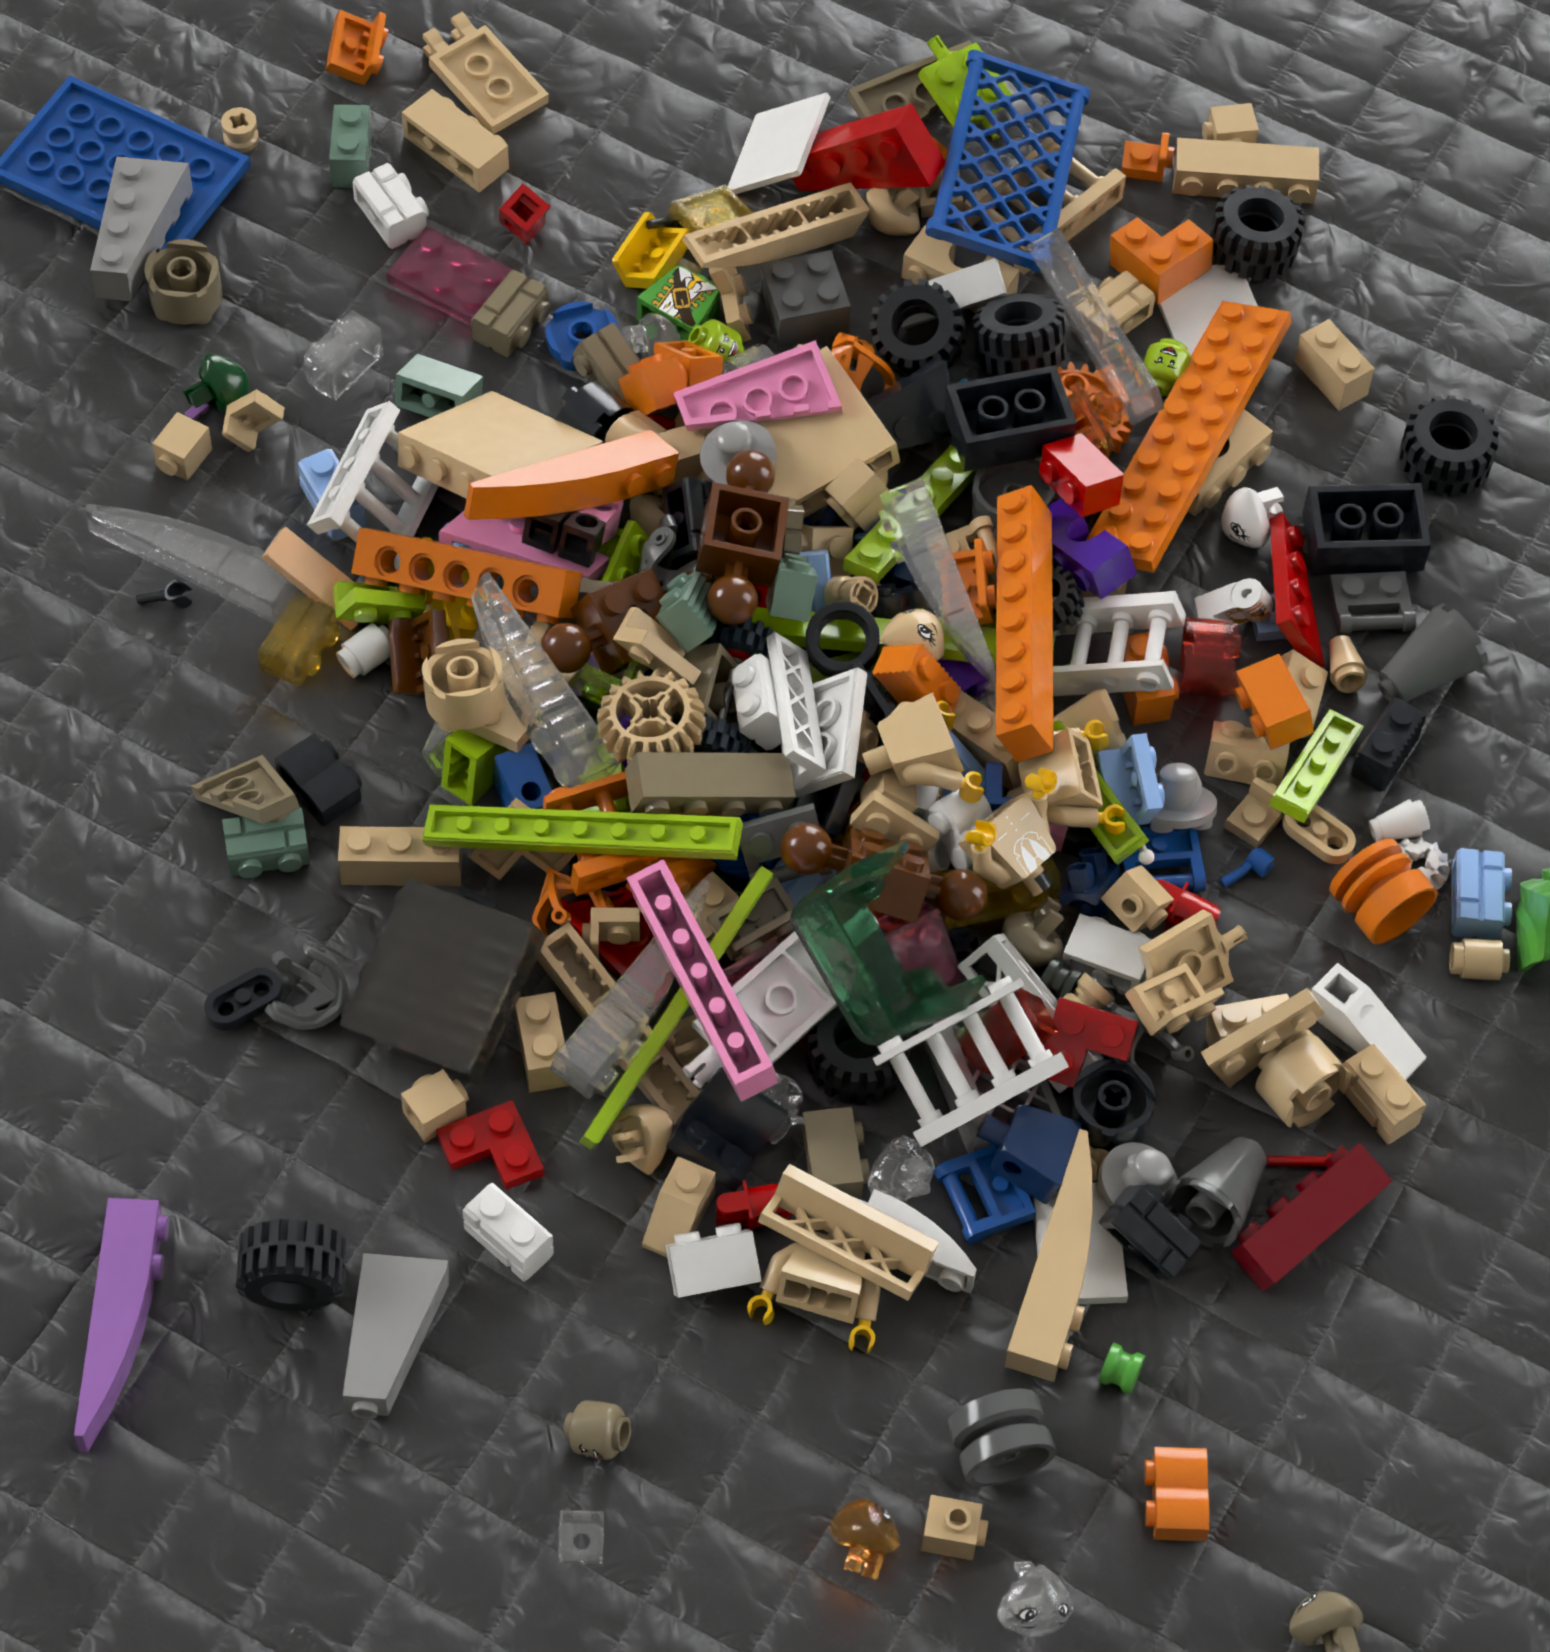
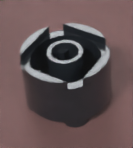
[555,381,634,444]
[1068,1059,1155,1152]

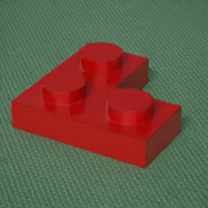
[1044,997,1140,1088]
[436,1100,544,1190]

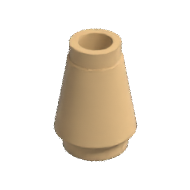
[1329,635,1368,693]

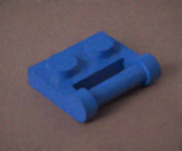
[1121,827,1206,893]
[933,1145,1036,1245]

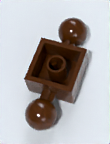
[695,450,789,625]
[541,568,713,678]
[780,823,988,923]

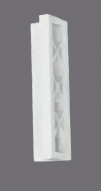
[766,632,827,791]
[957,933,1104,1094]

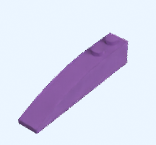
[74,1198,169,1453]

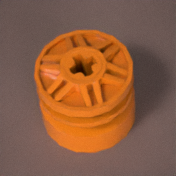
[1329,838,1438,945]

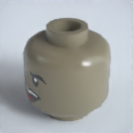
[563,1400,631,1460]

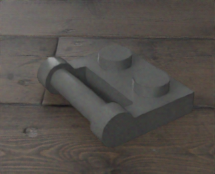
[1328,571,1416,635]
[740,803,832,883]

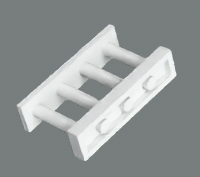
[307,401,439,570]
[1053,591,1186,696]
[873,975,1069,1147]

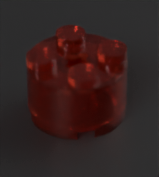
[1179,617,1241,697]

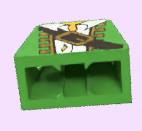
[637,266,720,341]

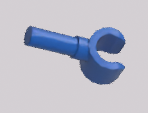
[1220,848,1274,888]

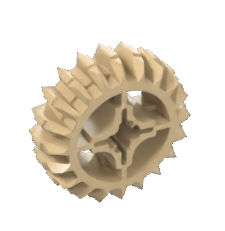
[597,669,706,764]

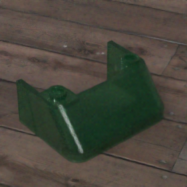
[790,841,986,1045]

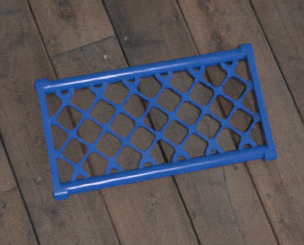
[925,50,1091,274]

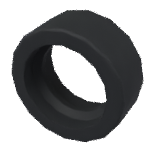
[805,601,880,677]

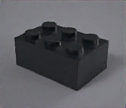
[944,365,1077,472]
[1302,483,1431,574]

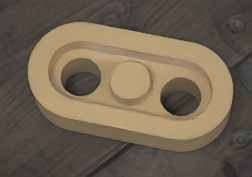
[1283,804,1356,864]

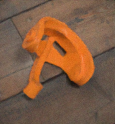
[831,332,897,392]
[531,867,614,946]

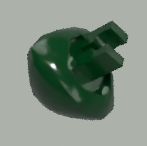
[182,354,249,414]

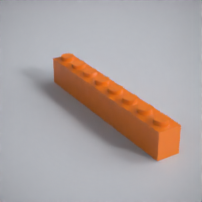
[996,485,1054,762]

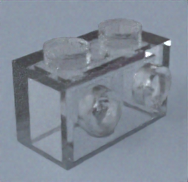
[304,310,383,401]

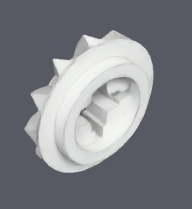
[1399,836,1450,890]

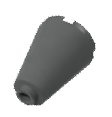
[1378,603,1488,702]
[1164,1137,1267,1248]

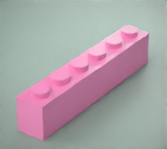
[627,859,778,1102]

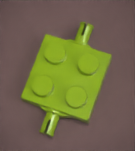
[917,35,1013,140]

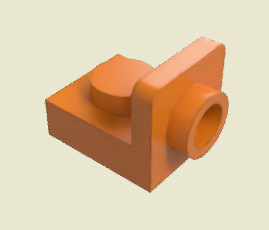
[1121,132,1175,182]

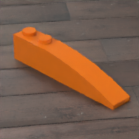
[464,430,679,520]

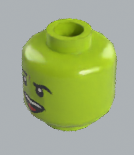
[688,319,744,373]
[1140,338,1192,396]

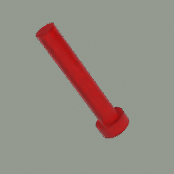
[1267,1153,1332,1168]

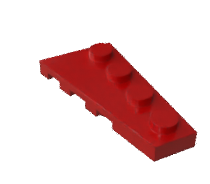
[1270,513,1325,668]

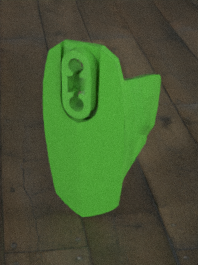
[1515,868,1550,972]

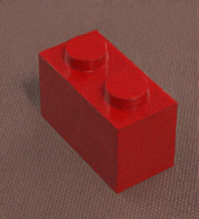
[1039,433,1124,517]

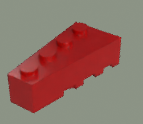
[792,103,946,191]

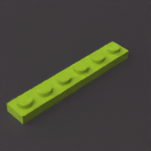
[843,445,979,585]

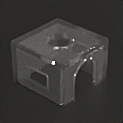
[558,1510,604,1564]

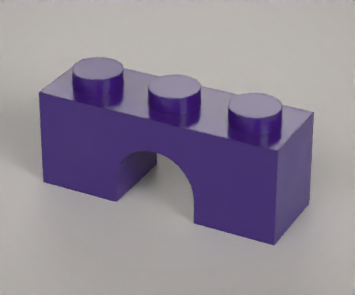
[1048,498,1137,600]

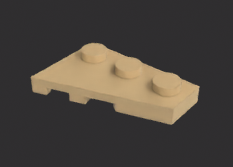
[1201,988,1325,1088]

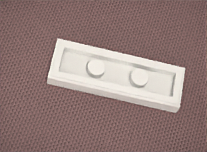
[901,258,1008,329]

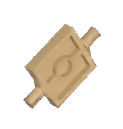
[1127,910,1247,993]

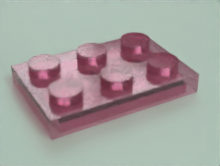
[386,226,513,326]

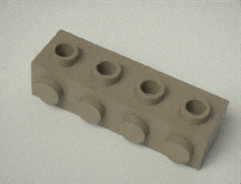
[625,752,796,817]

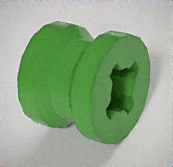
[1098,1342,1145,1395]

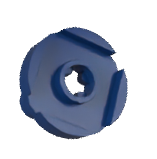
[545,301,619,371]

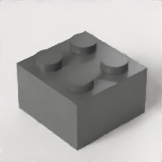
[760,250,851,347]

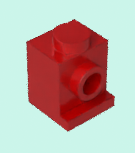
[499,183,550,245]

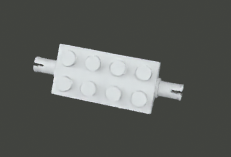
[683,907,879,1088]

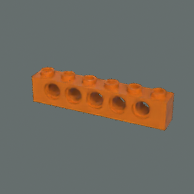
[351,528,583,624]

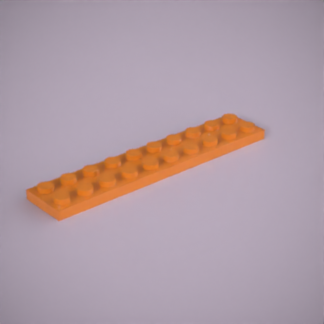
[1086,301,1292,573]

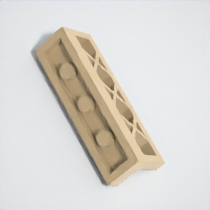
[758,1164,939,1301]

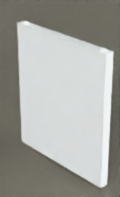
[726,92,831,196]
[1158,264,1257,355]

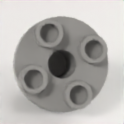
[700,420,777,485]
[1150,763,1217,833]
[1096,1142,1177,1211]

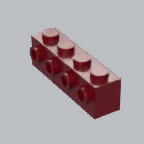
[1229,1143,1393,1291]

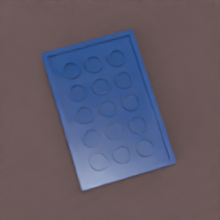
[0,75,251,252]

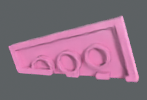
[673,340,843,431]
[439,510,610,580]

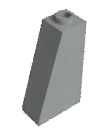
[343,1253,450,1419]

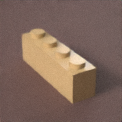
[1173,138,1319,204]

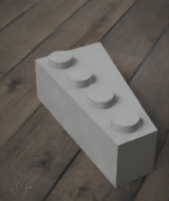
[90,157,193,301]

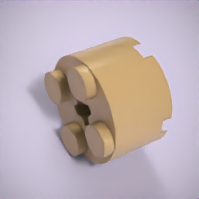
[422,639,505,732]
[1255,1029,1351,1128]

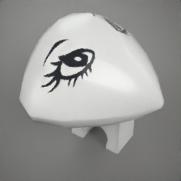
[1221,487,1284,548]

